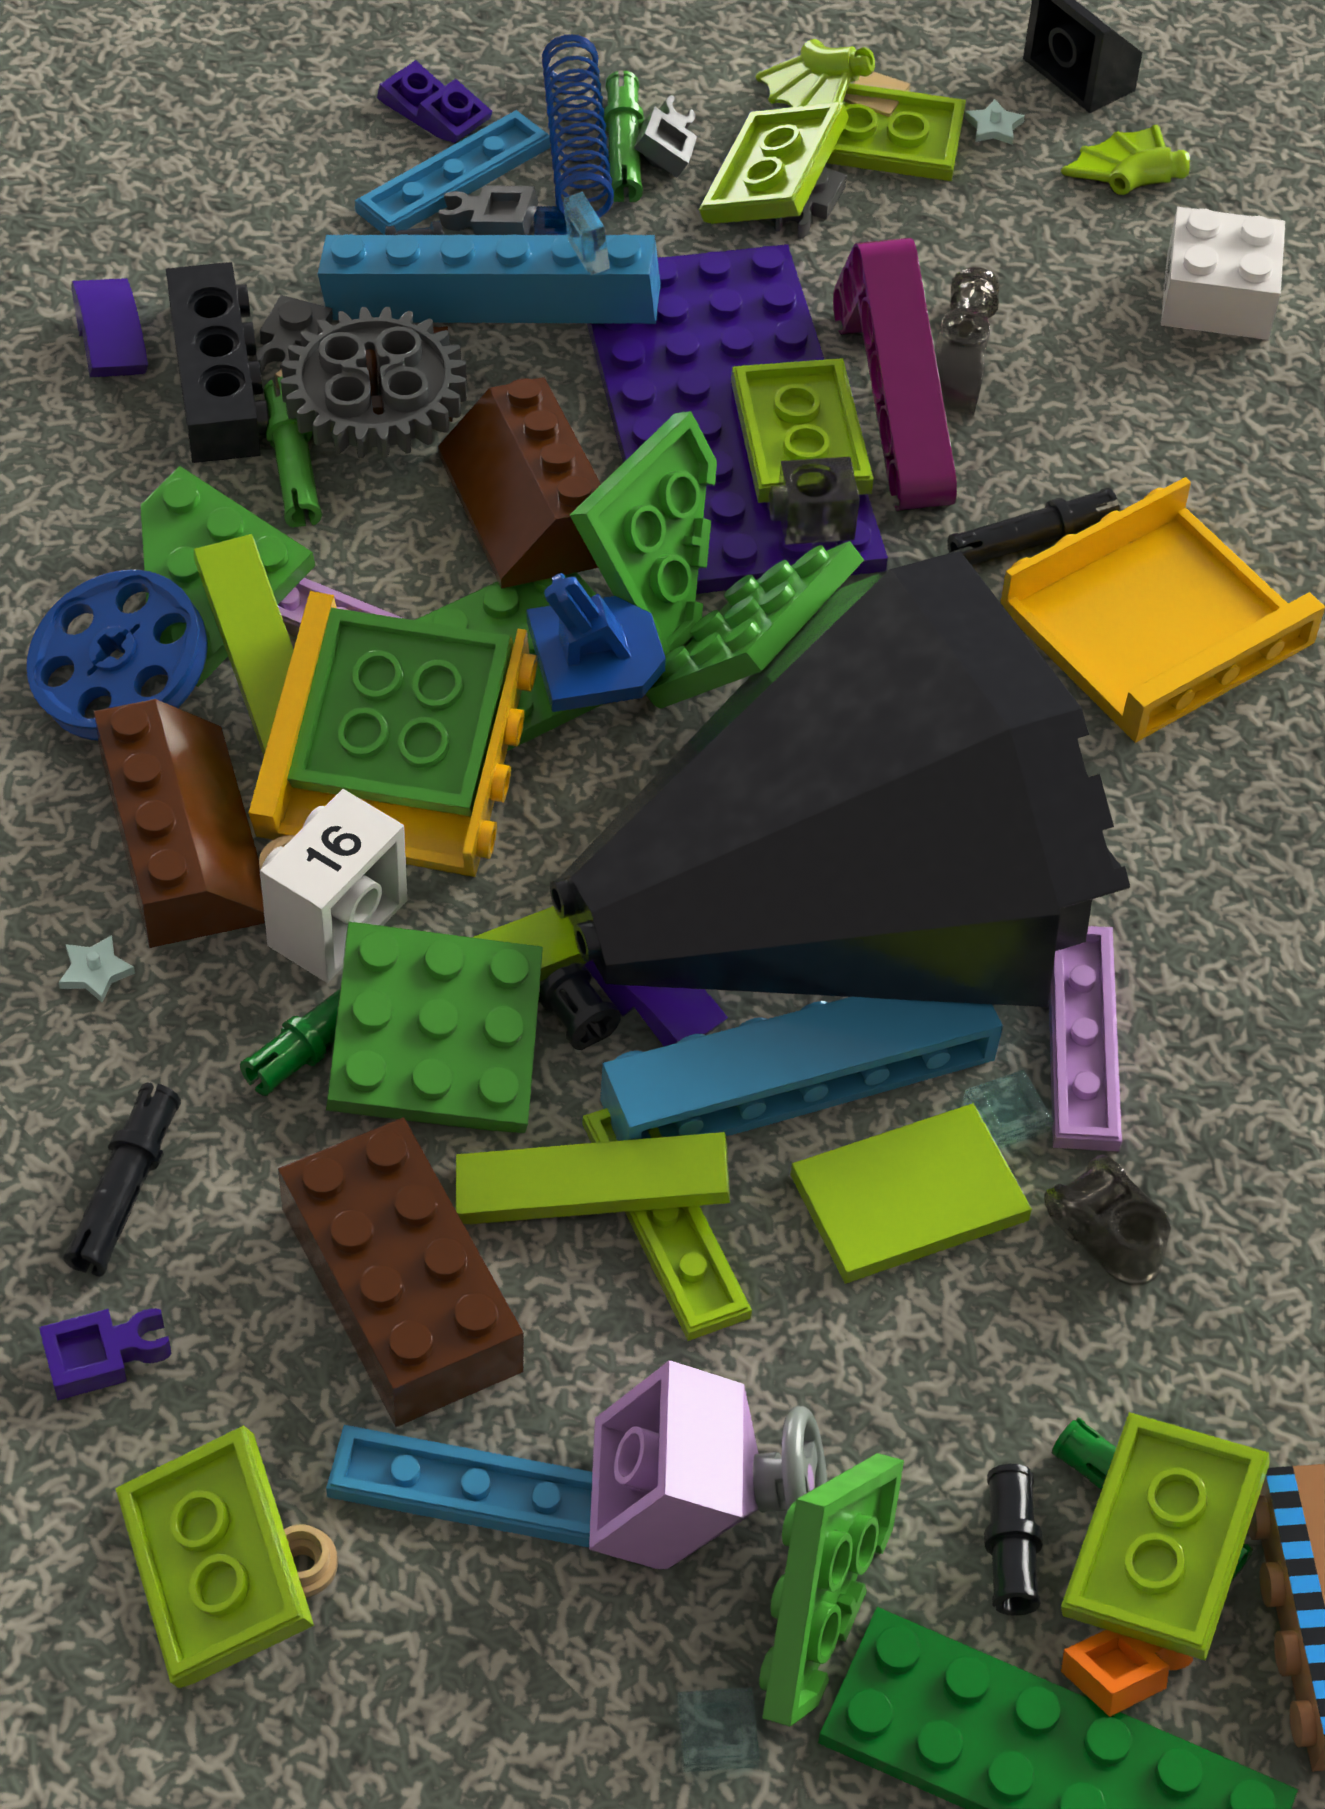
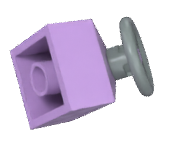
[589,1360,827,1569]

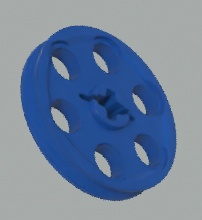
[27,570,208,741]

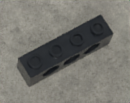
[166,262,269,463]

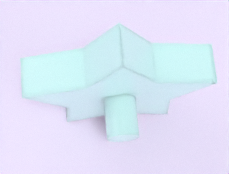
[964,99,1025,145]
[59,935,135,1003]

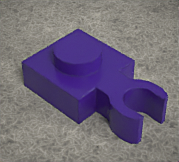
[39,1308,172,1401]

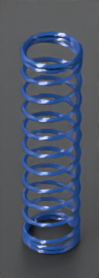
[542,34,614,222]

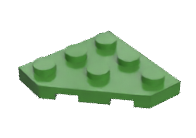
[570,411,717,656]
[140,466,316,687]
[759,1453,904,1727]

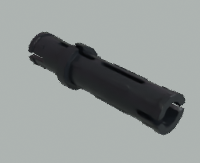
[947,487,1120,566]
[63,1082,181,1277]

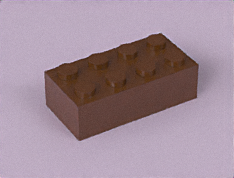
[278,1117,524,1427]

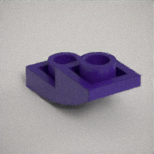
[377,60,493,143]
[71,278,148,378]
[585,960,728,1046]

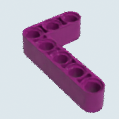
[833,238,957,511]

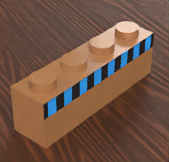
[1248,1464,1325,1772]

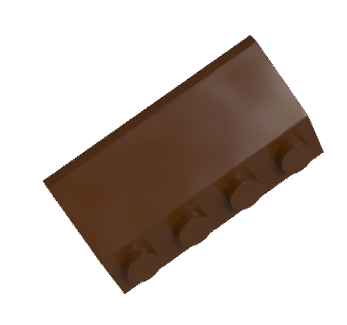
[438,377,601,589]
[94,699,265,948]

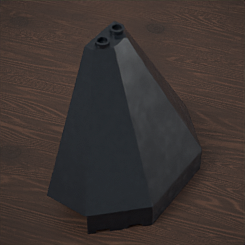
[550,551,1130,1007]

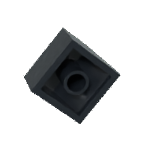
[1023,0,1143,113]

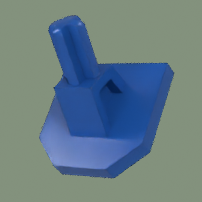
[527,573,666,712]

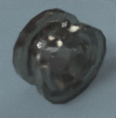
[950,267,1000,320]

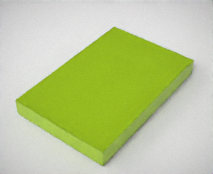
[827,83,966,181]
[698,102,849,224]
[731,358,874,503]
[790,1103,1032,1284]
[1061,1412,1270,1661]
[115,1425,314,1688]

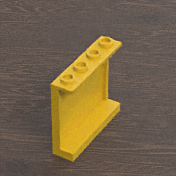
[1000,477,1325,743]
[248,591,538,877]

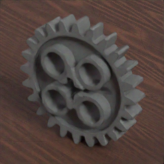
[281,307,467,458]

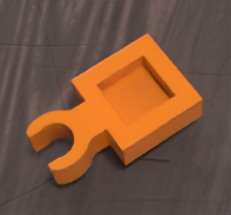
[1061,1630,1194,1717]

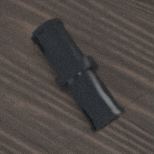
[984,1464,1043,1616]

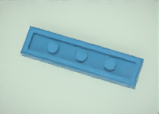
[355,110,551,235]
[326,1425,592,1547]

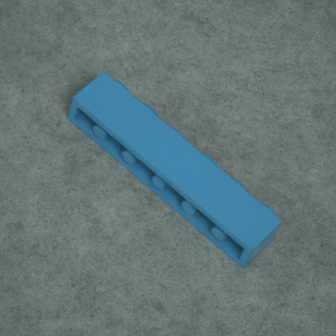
[318,234,661,324]
[600,996,1003,1141]

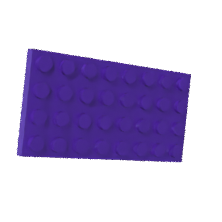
[587,244,888,594]

